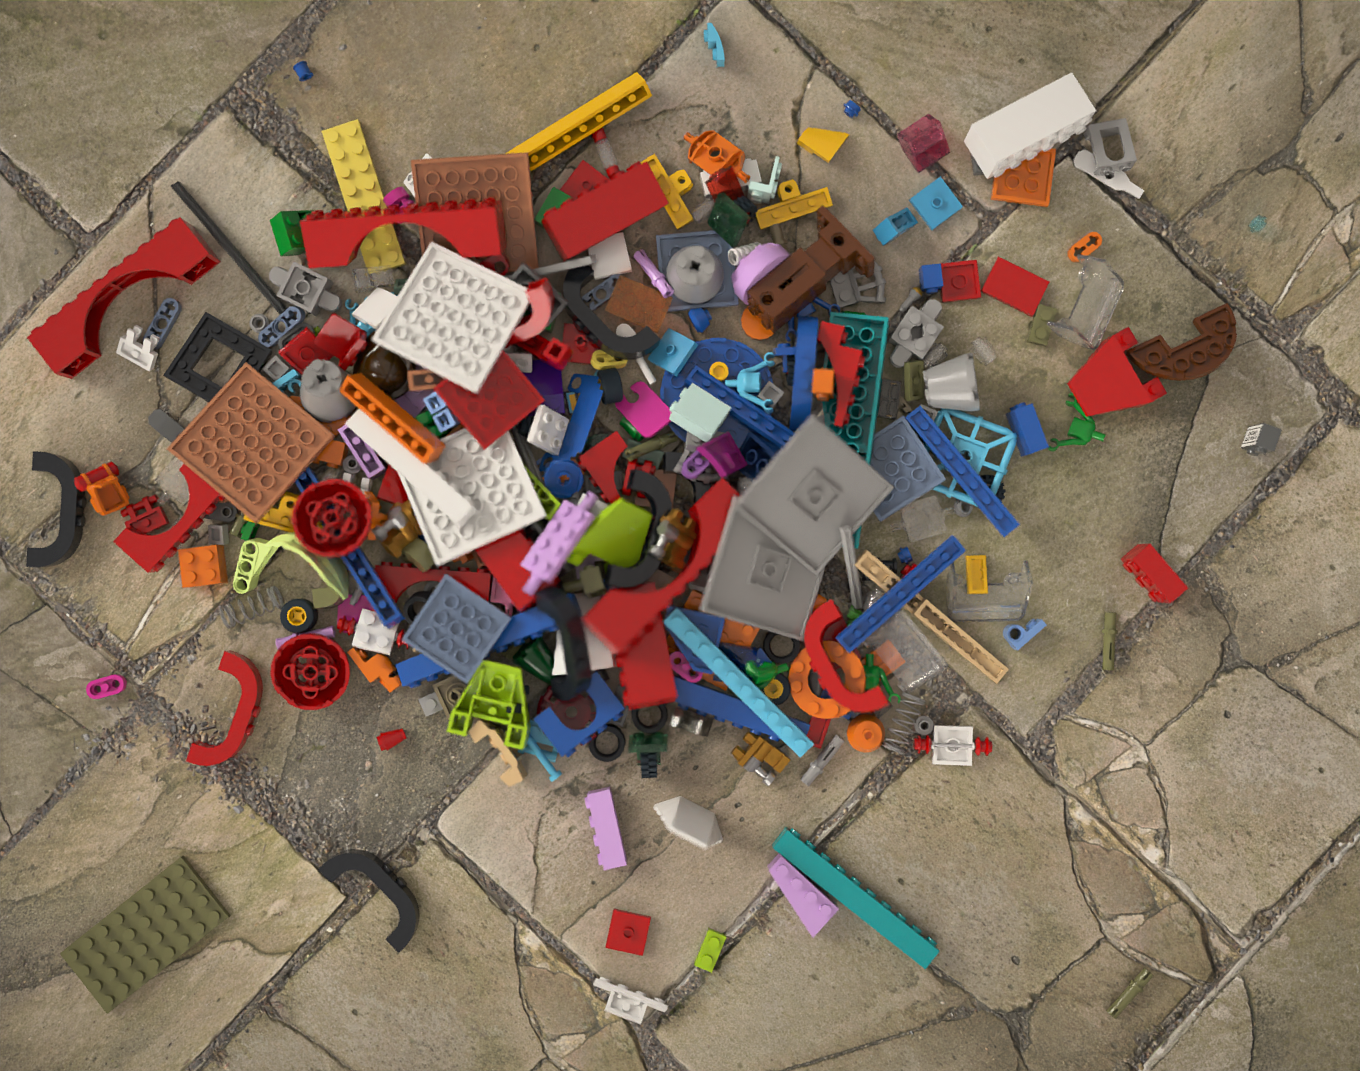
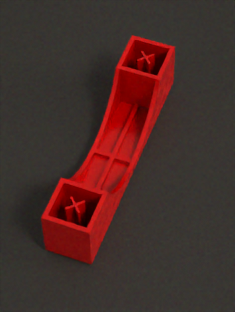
[300,197,507,268]
[26,217,221,379]
[581,478,741,654]

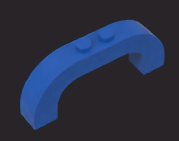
[789,316,818,432]

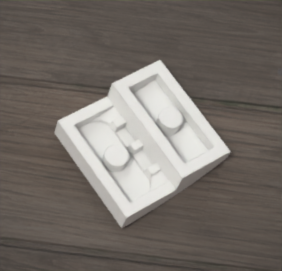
[588,232,632,280]
[352,287,397,330]

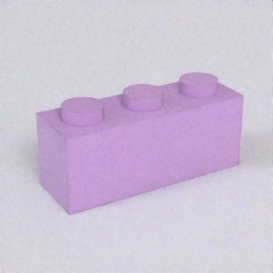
[338,425,387,480]

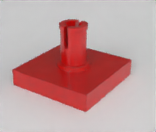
[562,323,601,365]

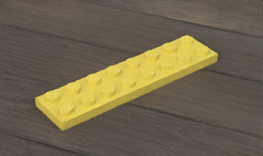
[322,119,406,276]

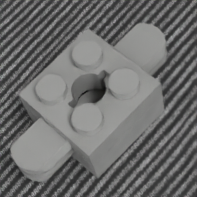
[269,261,342,317]
[888,299,944,368]

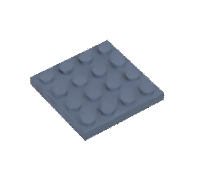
[656,229,739,312]
[871,416,946,522]
[402,574,512,684]

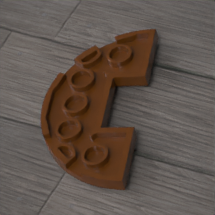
[1126,303,1237,381]

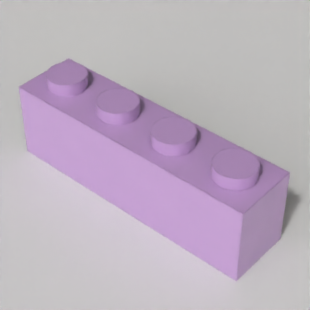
[585,786,627,870]

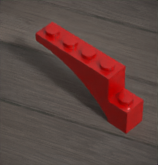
[817,321,866,429]

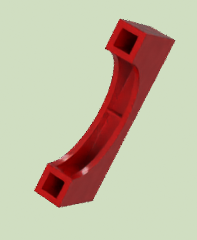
[577,431,682,549]
[113,464,225,573]
[372,561,493,611]

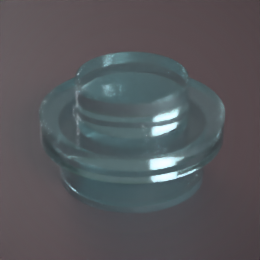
[1248,214,1267,233]

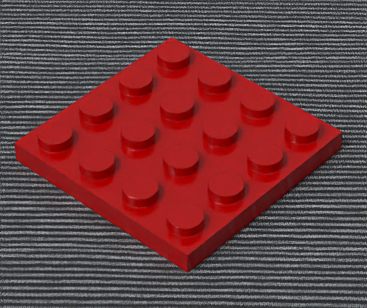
[433,350,545,450]

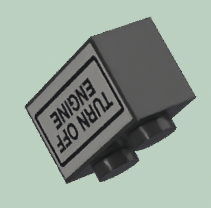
[1241,423,1282,456]

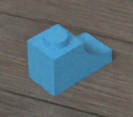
[873,207,918,246]

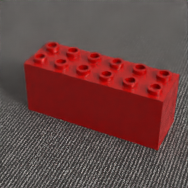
[541,161,669,262]
[474,528,561,613]
[609,582,677,710]

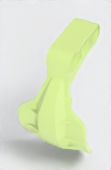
[233,532,349,600]

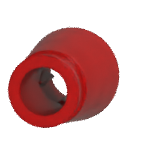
[376,728,407,751]

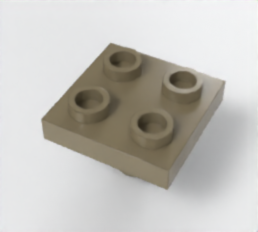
[432,675,470,720]

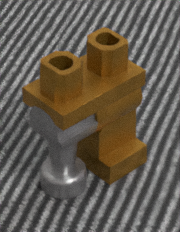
[372,500,423,558]
[649,509,698,570]
[731,731,790,786]

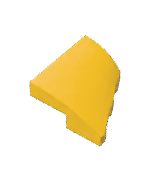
[797,127,849,163]

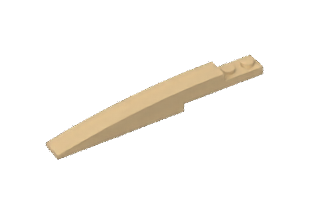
[854,550,1009,684]

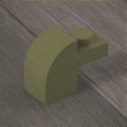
[401,538,435,573]
[312,584,344,609]

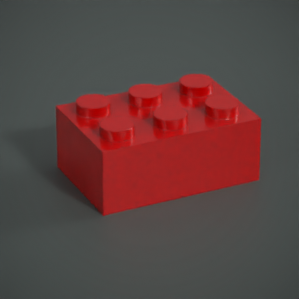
[1121,543,1188,603]

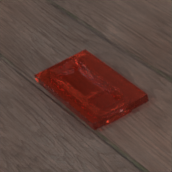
[705,165,745,220]

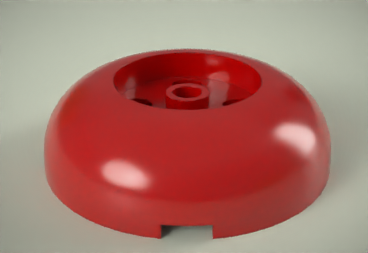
[291,479,372,557]
[270,633,350,710]

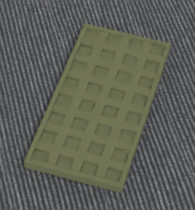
[60,855,231,1014]

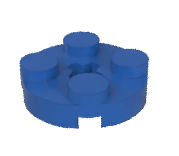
[544,459,584,498]

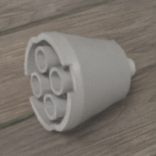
[666,245,724,304]
[923,353,980,411]
[300,359,356,423]

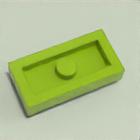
[694,928,726,973]

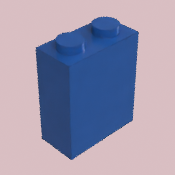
[1005,402,1049,457]

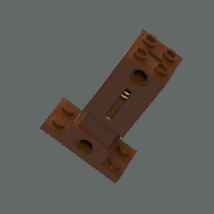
[747,205,875,333]

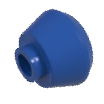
[688,308,712,333]

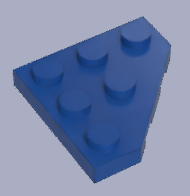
[664,605,725,674]

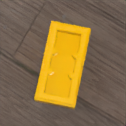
[966,555,988,594]

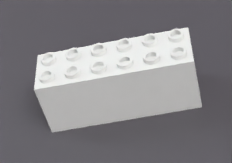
[964,73,1096,179]

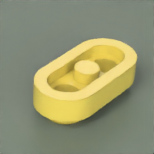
[590,350,628,370]

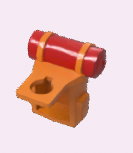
[74,461,130,515]

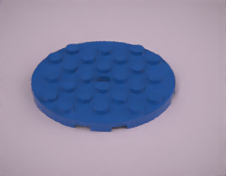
[660,338,773,449]

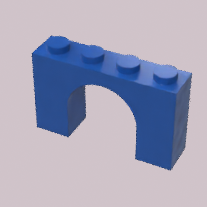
[534,671,625,758]

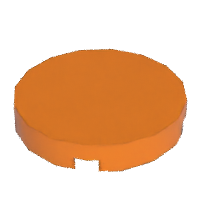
[741,306,774,340]

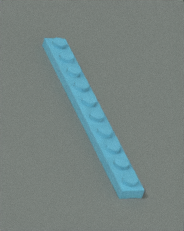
[663,607,814,757]

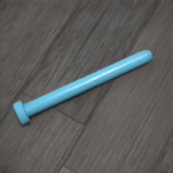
[527,734,562,782]

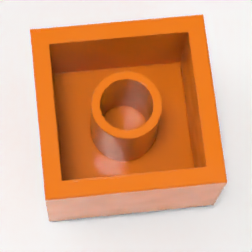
[178,545,228,588]

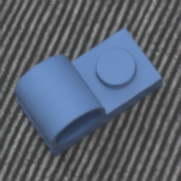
[1003,619,1046,650]

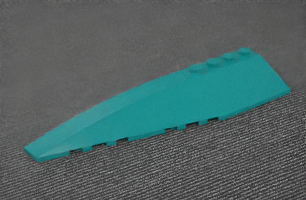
[822,312,890,549]

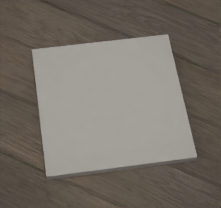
[733,414,894,576]
[699,496,826,641]

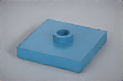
[909,176,963,231]
[648,328,698,377]

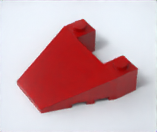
[1067,326,1167,417]

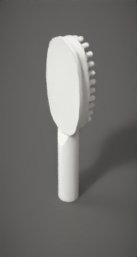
[616,324,656,385]

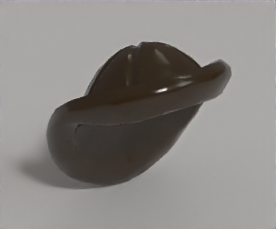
[353,331,416,400]

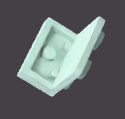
[747,156,782,204]

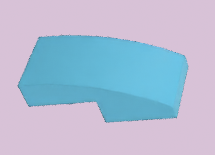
[704,23,725,67]

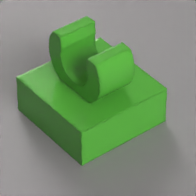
[846,605,863,627]

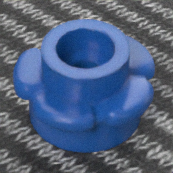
[843,100,861,118]
[897,547,913,564]

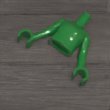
[1048,393,1106,452]
[863,654,901,703]
[746,661,789,690]

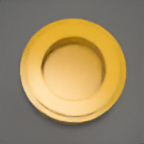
[709,362,729,382]

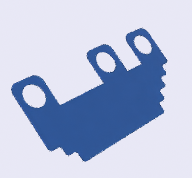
[539,373,604,472]

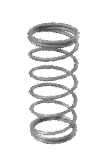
[219,586,284,629]
[882,692,926,754]

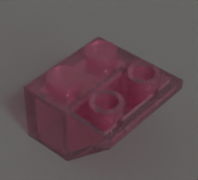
[897,114,950,173]

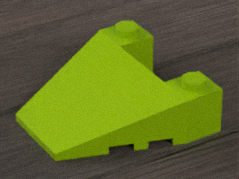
[566,498,652,573]
[447,660,531,750]

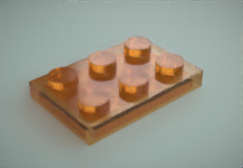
[605,275,673,334]

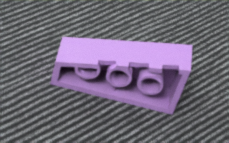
[767,853,839,938]

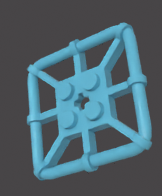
[922,408,1018,507]

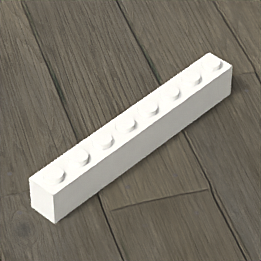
[345,409,477,528]

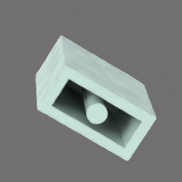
[669,383,731,443]

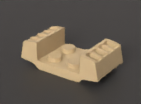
[469,719,528,787]

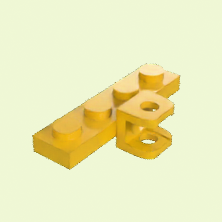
[641,153,694,230]
[756,179,833,230]
[243,491,323,532]

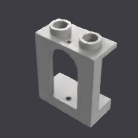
[1084,118,1137,176]

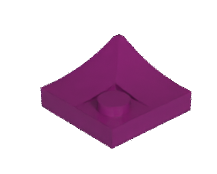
[696,431,747,478]

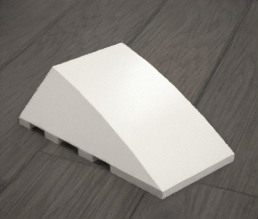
[552,592,617,675]
[653,796,723,849]

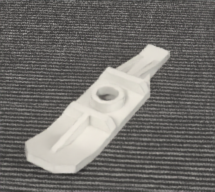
[1073,150,1144,199]

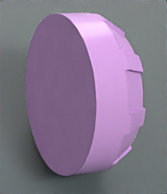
[731,242,790,305]

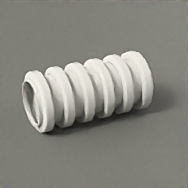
[728,242,761,266]

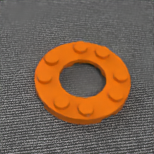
[788,641,866,719]

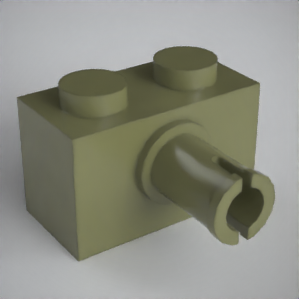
[563,564,607,599]

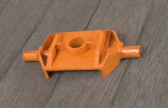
[684,130,750,185]

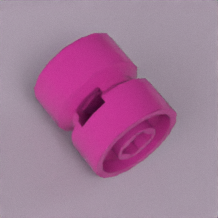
[383,187,414,224]

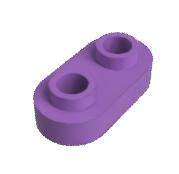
[681,450,711,479]

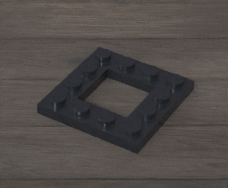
[163,312,273,402]

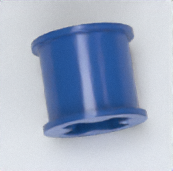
[293,61,313,82]

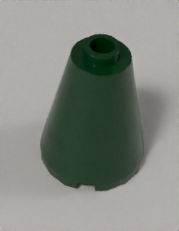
[511,636,558,686]

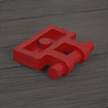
[120,494,170,534]

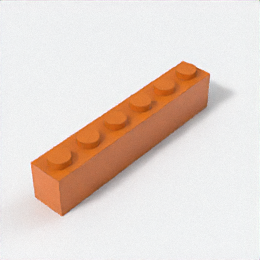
[340,373,446,464]

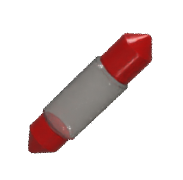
[592,127,620,178]

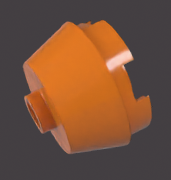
[847,714,885,753]

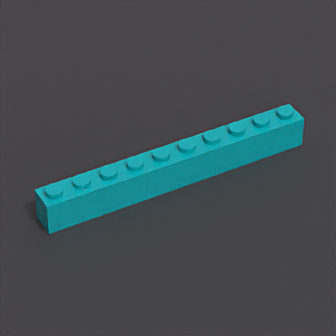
[772,827,940,970]

